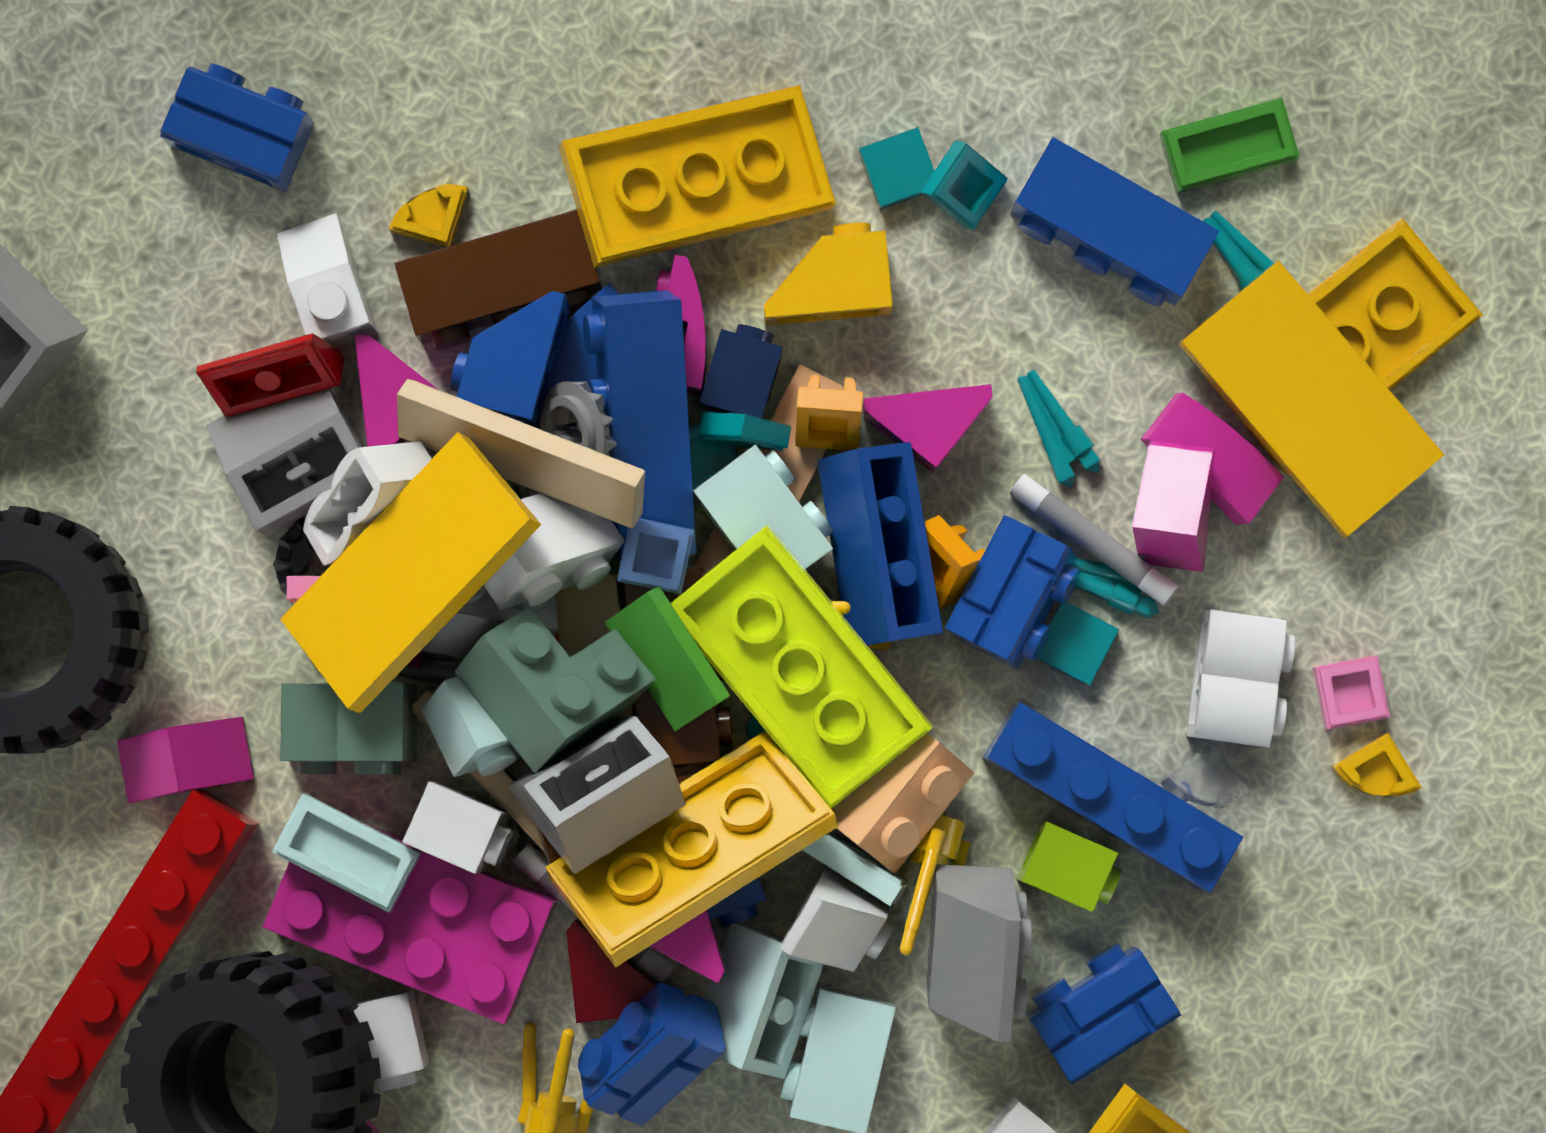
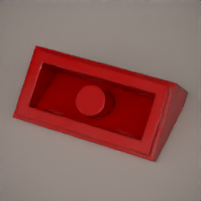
[196,333,345,417]

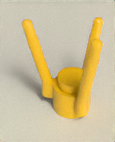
[897,815,971,955]
[517,1022,594,1133]

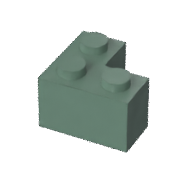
[454,606,656,774]
[280,682,417,775]

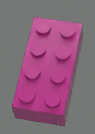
[262,819,557,1025]

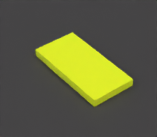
[671,524,933,809]

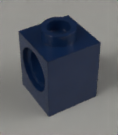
[699,324,783,419]

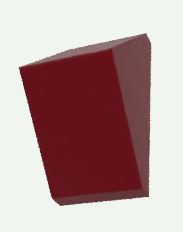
[566,919,656,1023]

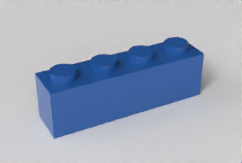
[583,290,696,562]
[982,702,1244,893]

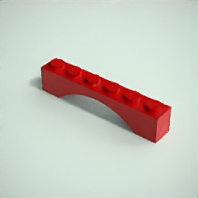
[0,790,259,1133]

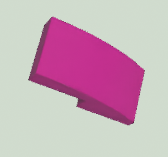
[656,255,707,396]
[1140,392,1284,525]

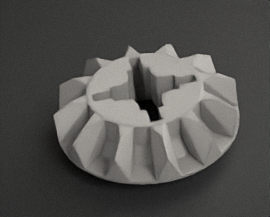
[540,381,617,456]

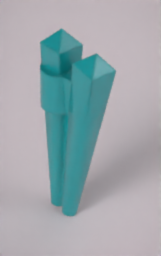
[1203,211,1274,291]
[1017,369,1101,489]
[1073,559,1162,619]

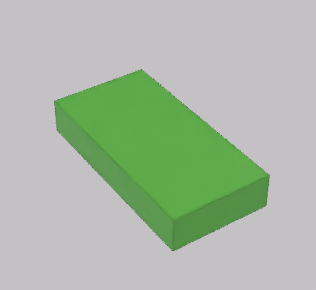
[1159,98,1300,194]
[605,586,730,732]

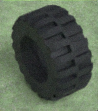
[0,506,149,754]
[121,951,381,1133]

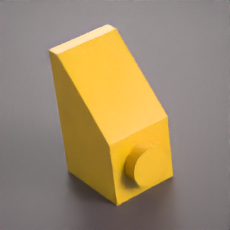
[764,222,893,326]

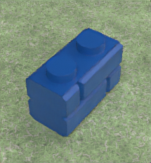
[160,63,314,192]
[944,515,1081,670]
[1026,943,1181,1085]
[578,981,726,1126]

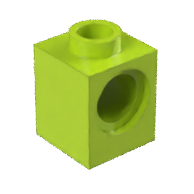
[1017,821,1122,913]

